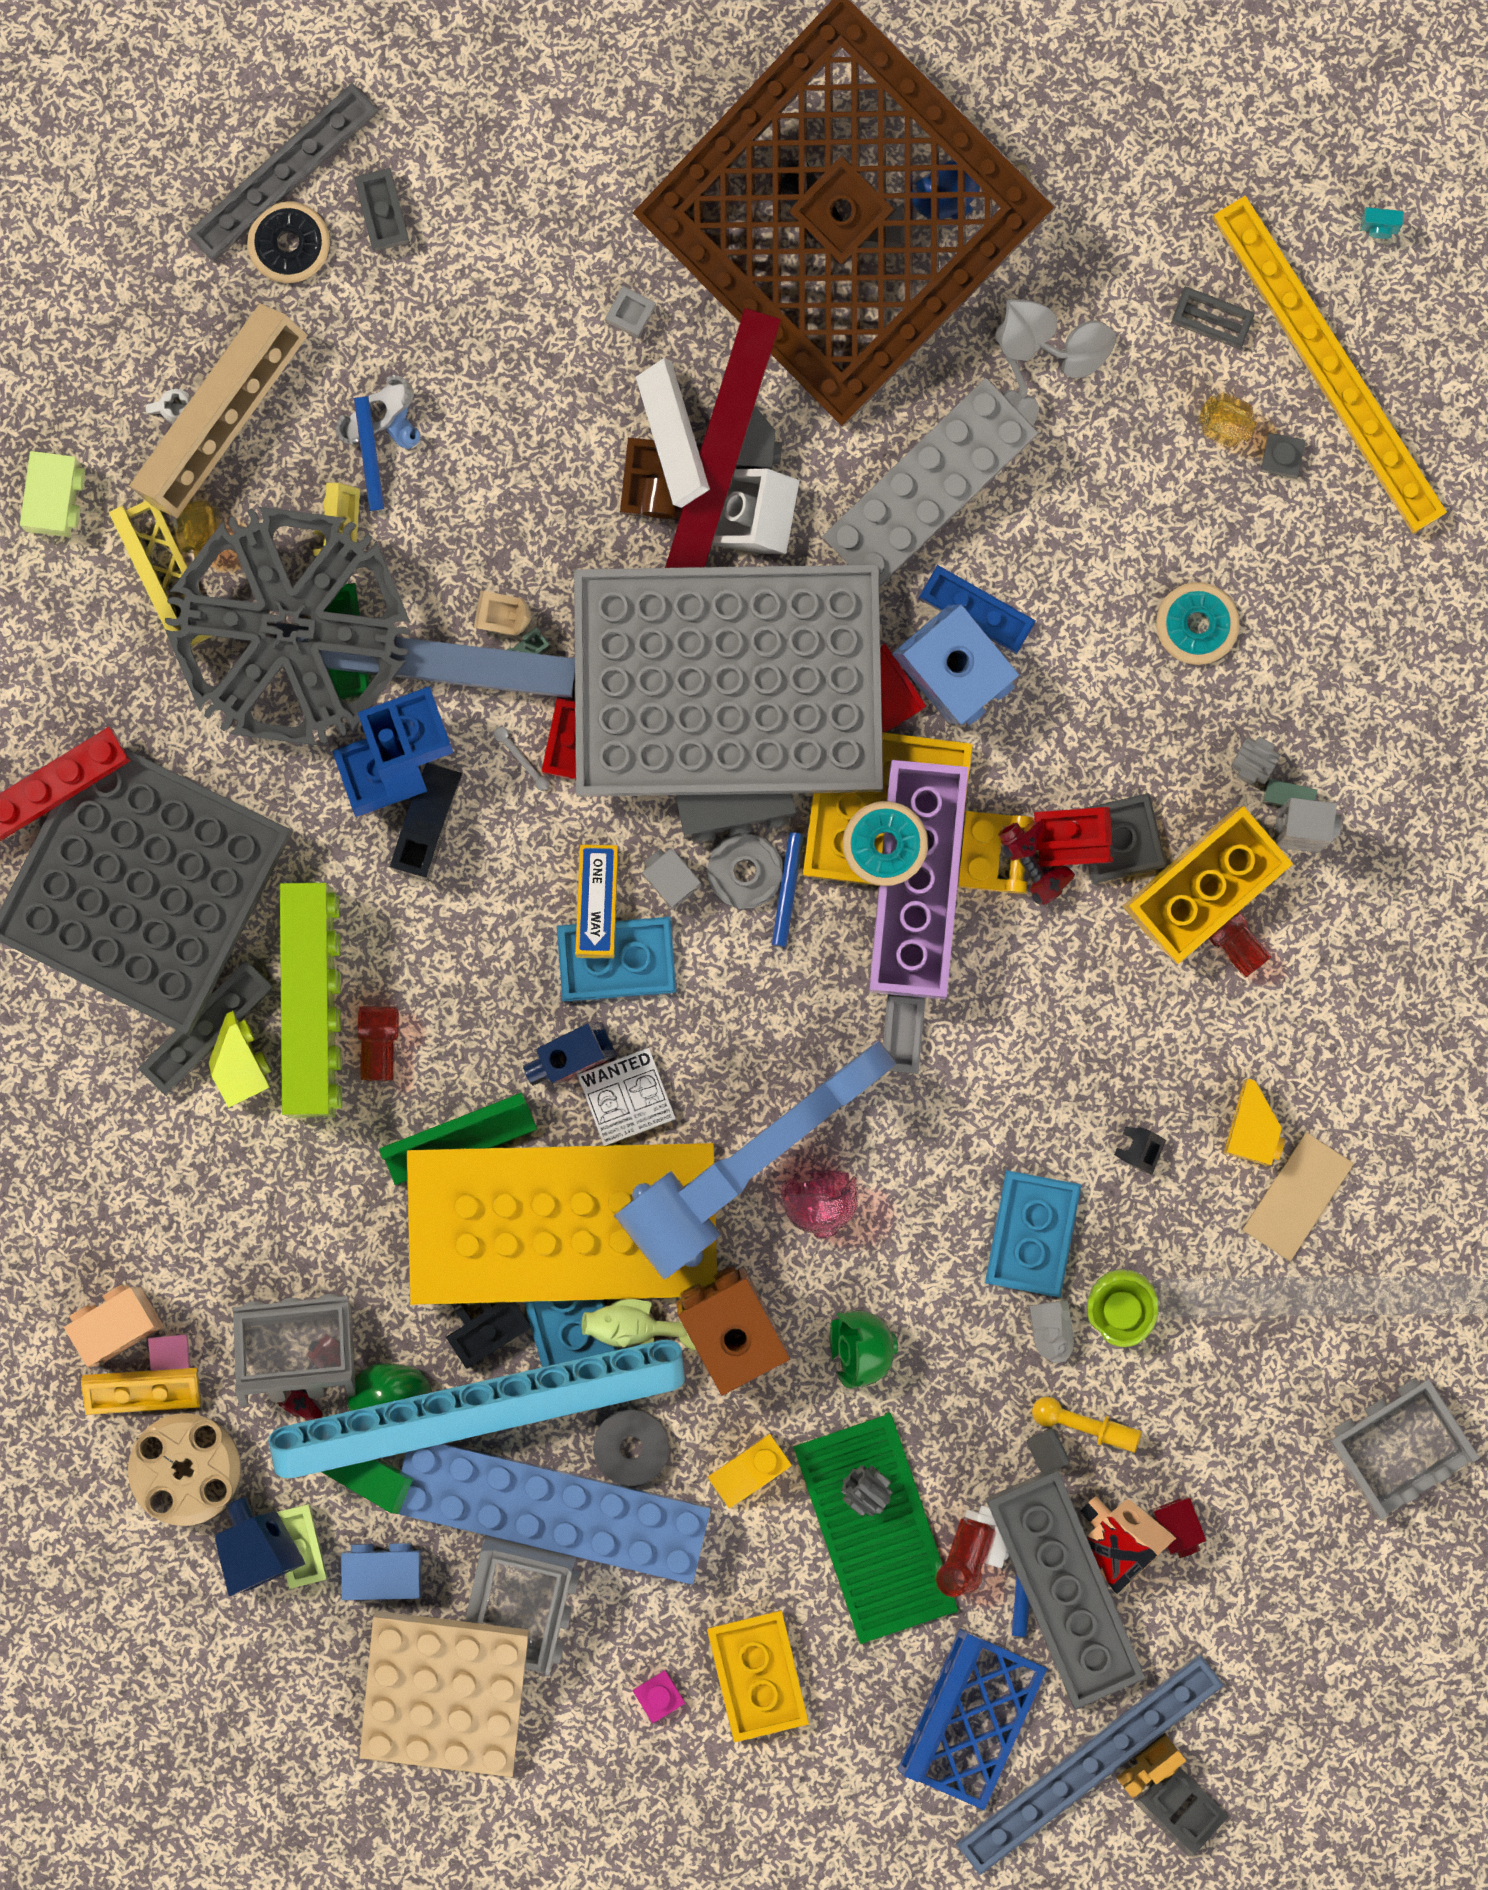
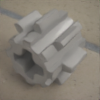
[1231,736,1281,785]

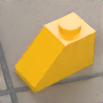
[1224,1079,1285,1166]
[707,1433,792,1508]

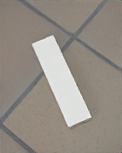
[636,358,710,508]

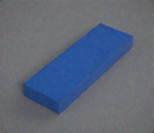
[918,565,1036,655]

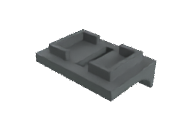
[1133,1767,1229,1857]

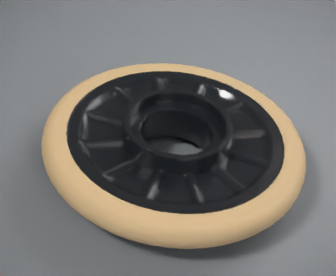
[247,202,330,283]

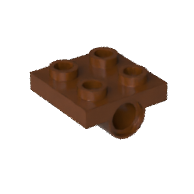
[620,437,702,520]

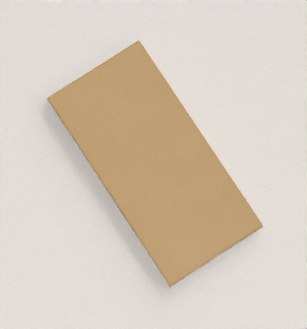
[1242,1132,1354,1262]

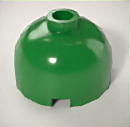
[829,1310,898,1389]

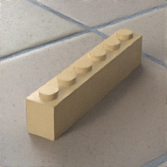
[129,303,308,518]

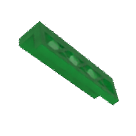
[378,1092,538,1186]

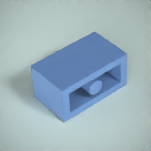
[341,1543,422,1600]

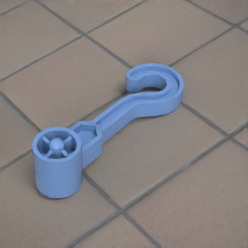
[614,1041,897,1280]

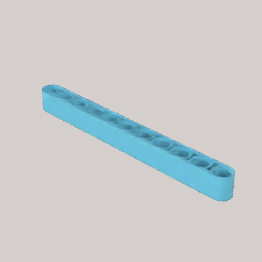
[269,1340,685,1479]

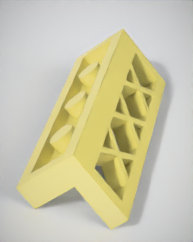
[109,501,212,646]

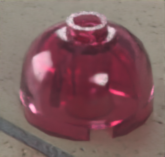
[780,1170,858,1238]

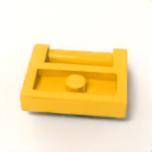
[958,811,1034,894]

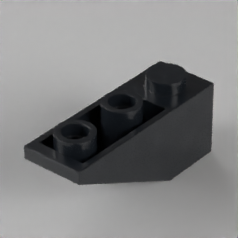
[390,763,463,882]

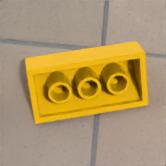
[1122,806,1293,964]

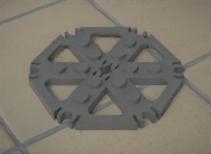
[165,507,412,746]

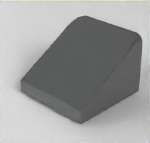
[1027,1428,1070,1473]

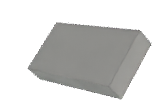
[883,994,925,1074]

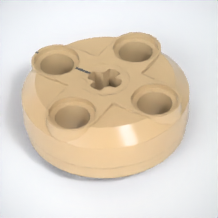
[128,1413,241,1526]

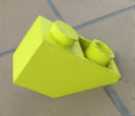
[209,1011,272,1108]

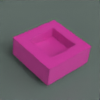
[632,1669,686,1724]

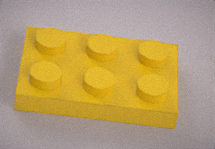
[707,1610,809,1743]

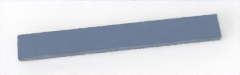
[274,623,575,698]
[956,1654,1224,1875]

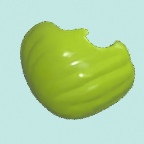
[1087,1269,1159,1347]

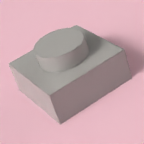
[605,286,656,339]

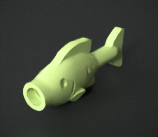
[581,1299,696,1350]

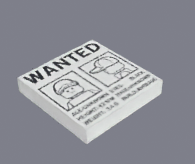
[578,1048,676,1146]

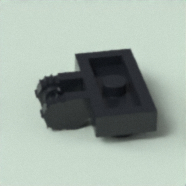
[446,1302,531,1369]

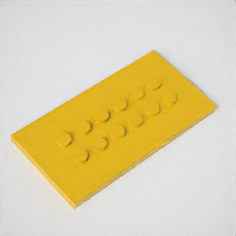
[407,1143,717,1305]

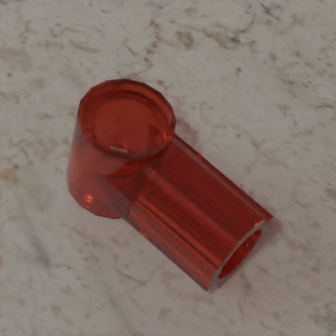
[1208,911,1271,978]
[358,1006,399,1081]
[936,1517,995,1597]

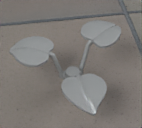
[995,299,1116,426]

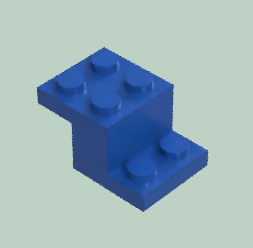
[332,686,454,817]

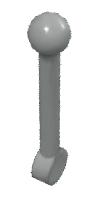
[494,727,550,791]

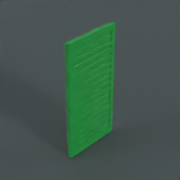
[793,1412,958,1644]

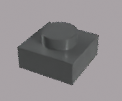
[1260,433,1306,479]

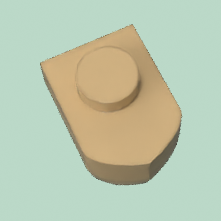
[473,590,531,636]

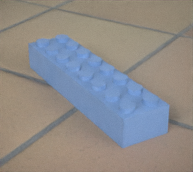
[399,1443,711,1585]

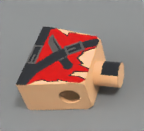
[1079,1496,1176,1594]

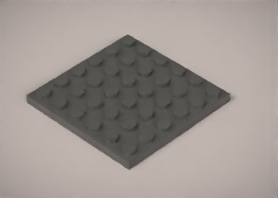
[0,732,293,1036]

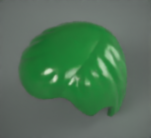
[347,1363,432,1411]

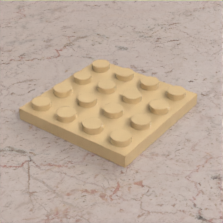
[359,1611,529,1777]

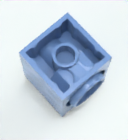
[891,604,1019,725]

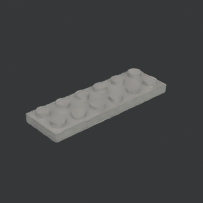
[822,378,1039,587]

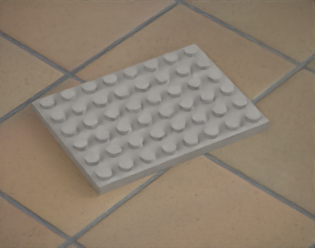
[574,565,883,797]

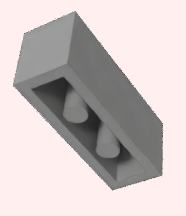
[1274,798,1342,853]

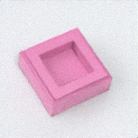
[148,1334,191,1371]

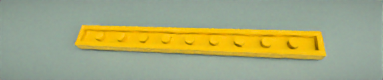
[1212,195,1447,534]

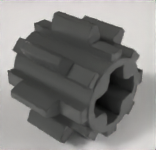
[841,1466,892,1516]

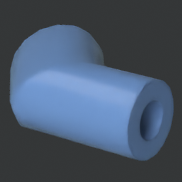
[386,406,421,449]

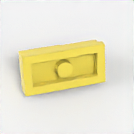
[313,483,360,556]

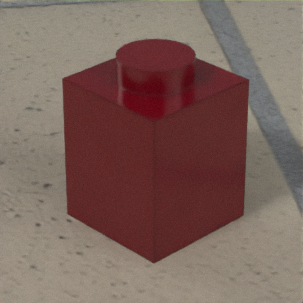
[1151,1496,1207,1558]

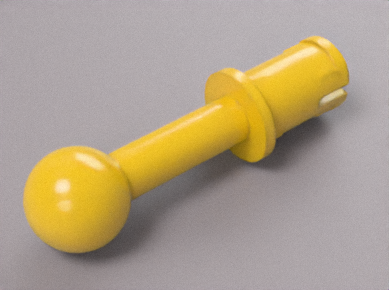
[1032,1396,1142,1453]

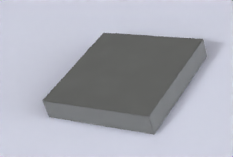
[1086,793,1167,885]

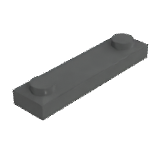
[138,960,274,1096]

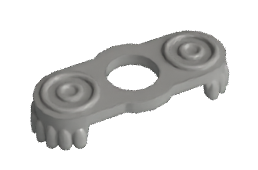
[335,375,414,445]

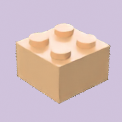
[63,1284,164,1367]

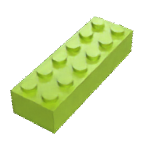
[280,883,343,1118]

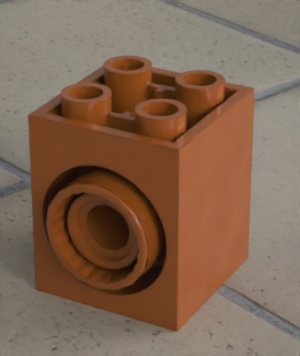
[676,1265,790,1396]

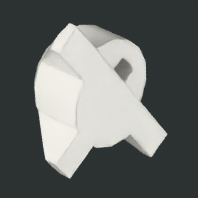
[146,389,191,425]

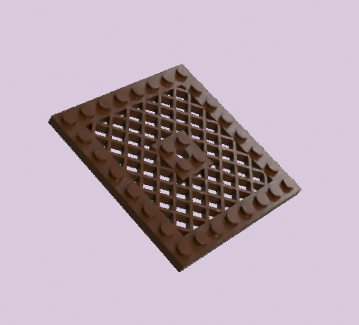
[633,0,1057,426]

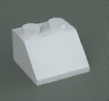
[712,469,800,554]

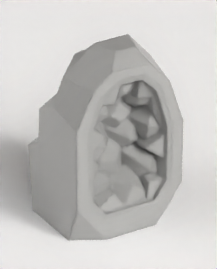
[1029,1300,1074,1363]

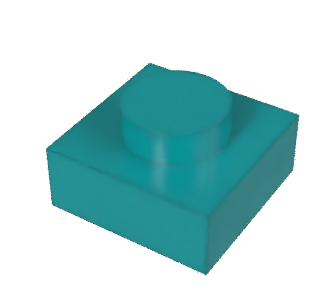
[1360,207,1404,239]

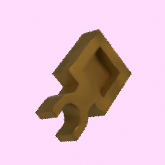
[1116,1734,1186,1799]

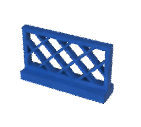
[897,1628,1047,1811]

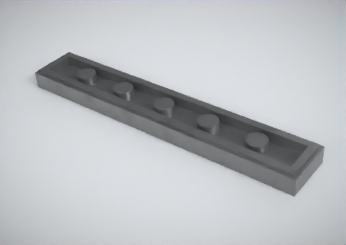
[187,82,378,263]

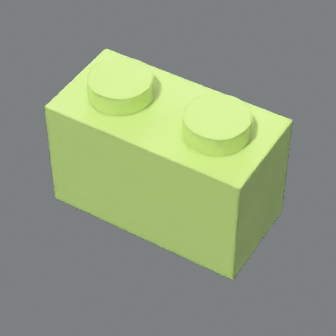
[20,451,85,537]

